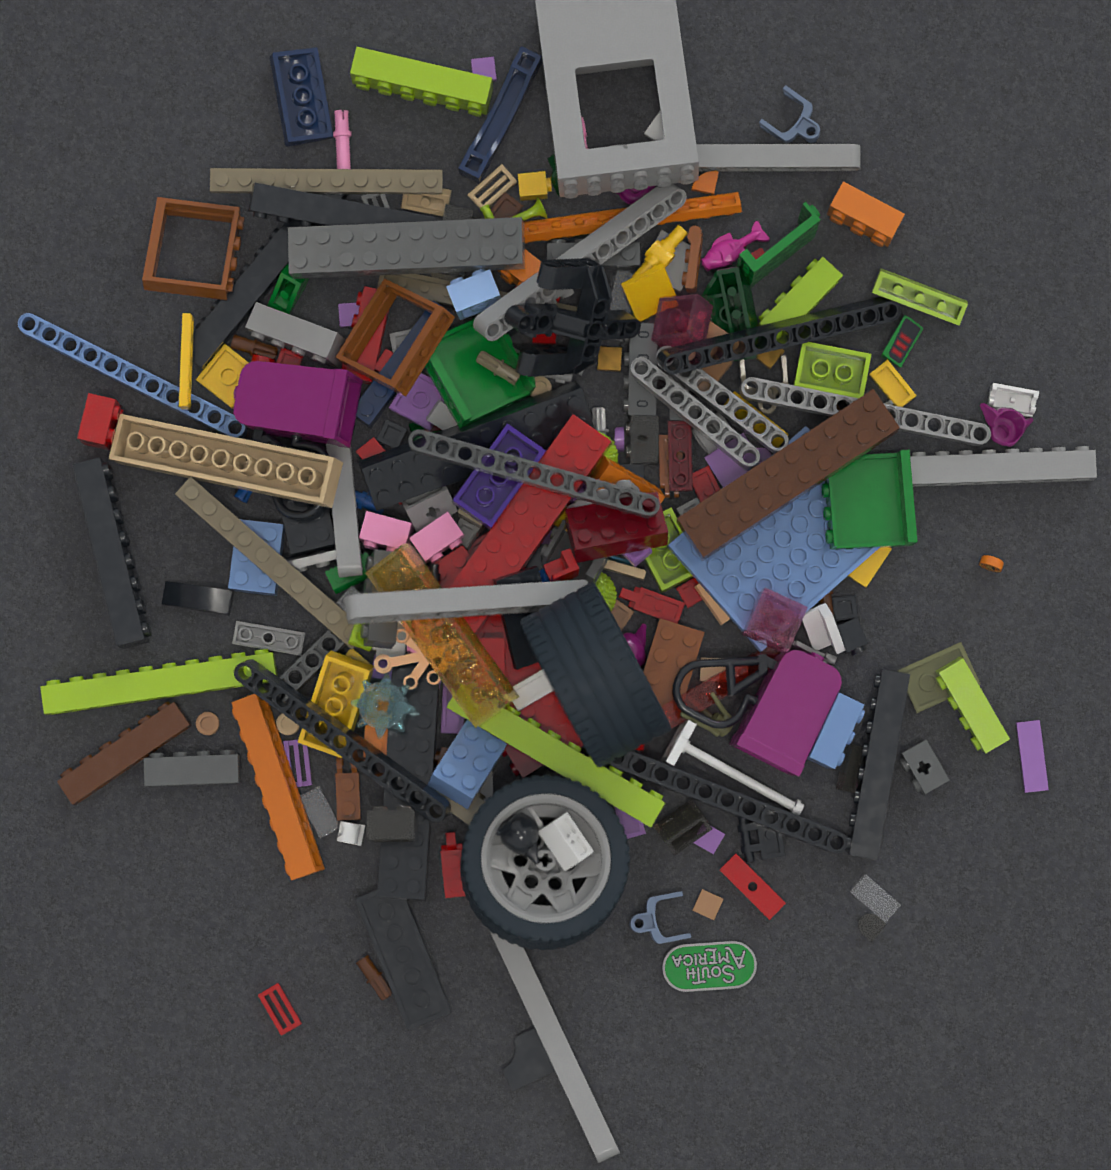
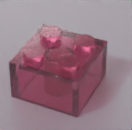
[651,294,713,347]
[742,588,808,654]

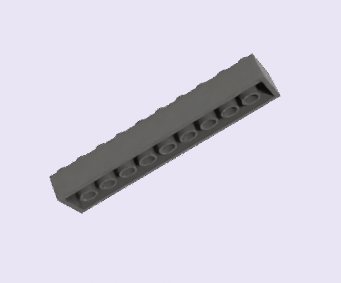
[288,217,525,279]

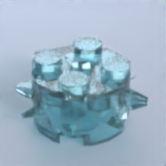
[351,673,416,739]

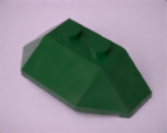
[701,266,759,361]

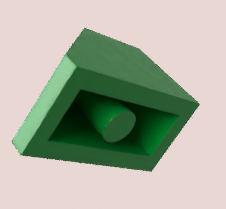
[267,264,309,314]

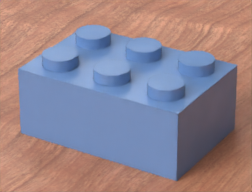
[228,519,285,596]
[807,693,865,769]
[427,720,507,809]

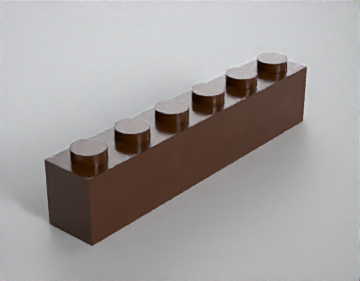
[57,701,192,806]

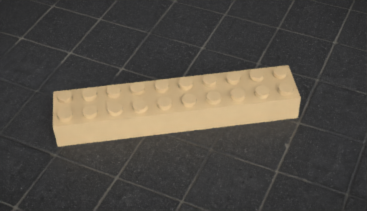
[109,414,343,508]

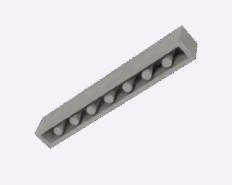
[910,446,1097,487]

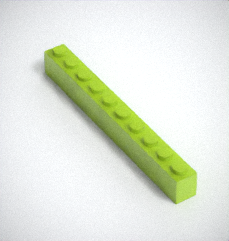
[40,649,278,715]
[447,682,665,828]

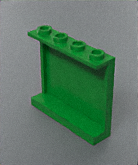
[736,202,820,288]
[425,319,536,428]
[821,450,917,550]

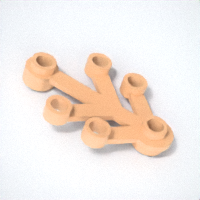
[374,624,465,690]

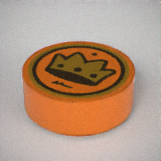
[979,555,1004,572]

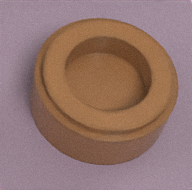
[196,712,220,736]

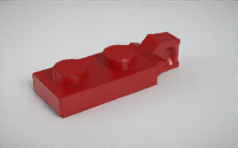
[619,587,685,624]
[440,832,465,898]

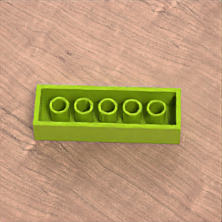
[350,47,493,116]

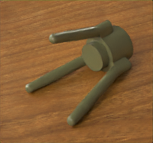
[680,692,733,737]

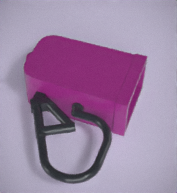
[234,361,363,519]
[672,650,842,777]

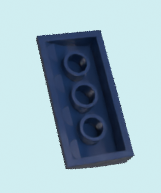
[270,47,333,147]

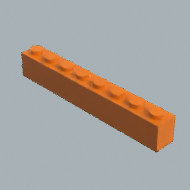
[231,694,325,880]

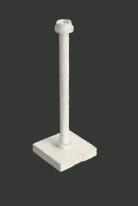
[660,720,804,816]

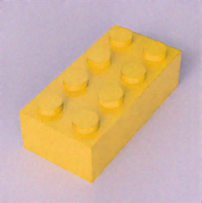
[297,651,374,758]

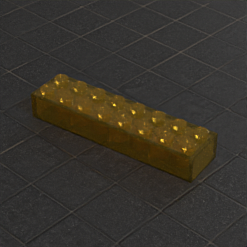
[365,543,520,728]

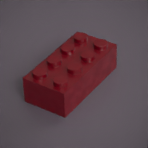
[565,492,668,563]

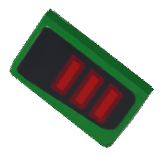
[880,315,924,368]

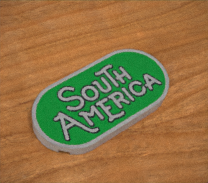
[662,941,757,992]

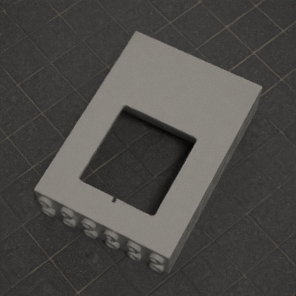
[535,0,699,199]

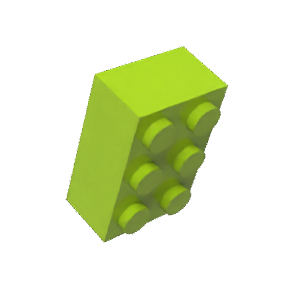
[793,342,871,398]
[644,507,693,593]

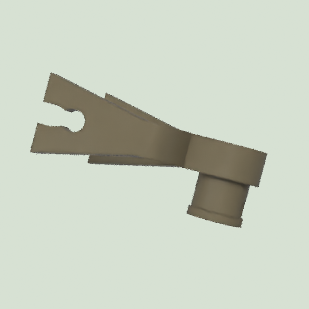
[738,355,789,415]

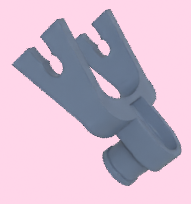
[759,85,820,143]
[629,891,691,944]

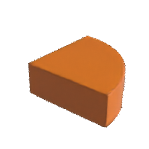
[691,171,719,195]

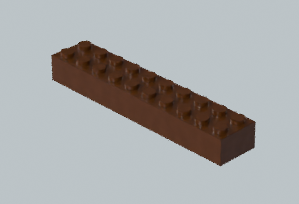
[676,389,900,561]

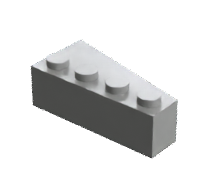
[245,302,346,369]

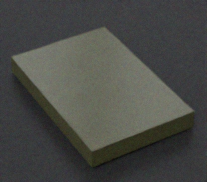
[897,642,981,714]

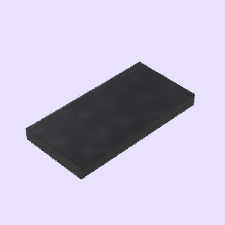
[493,565,542,670]

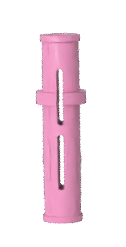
[333,110,351,169]

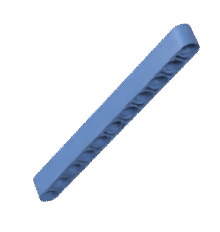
[18,313,247,439]

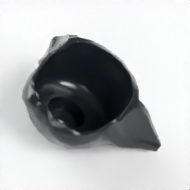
[496,812,539,865]

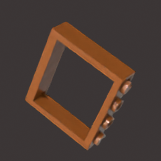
[142,197,245,300]
[336,278,455,397]

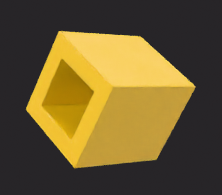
[518,171,552,201]

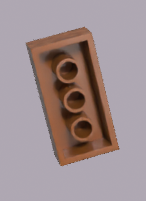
[643,619,705,723]

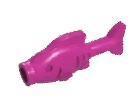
[700,221,769,272]

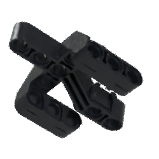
[504,258,641,377]

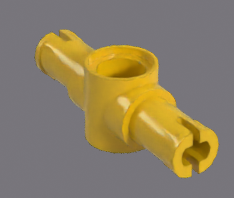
[632,225,688,278]

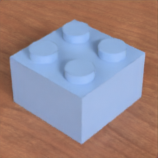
[446,269,501,320]

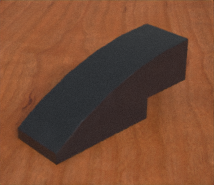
[162,581,234,615]

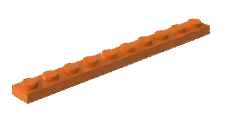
[524,192,742,244]

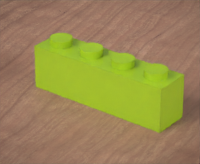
[758,257,843,340]
[872,268,968,326]
[935,657,1010,753]

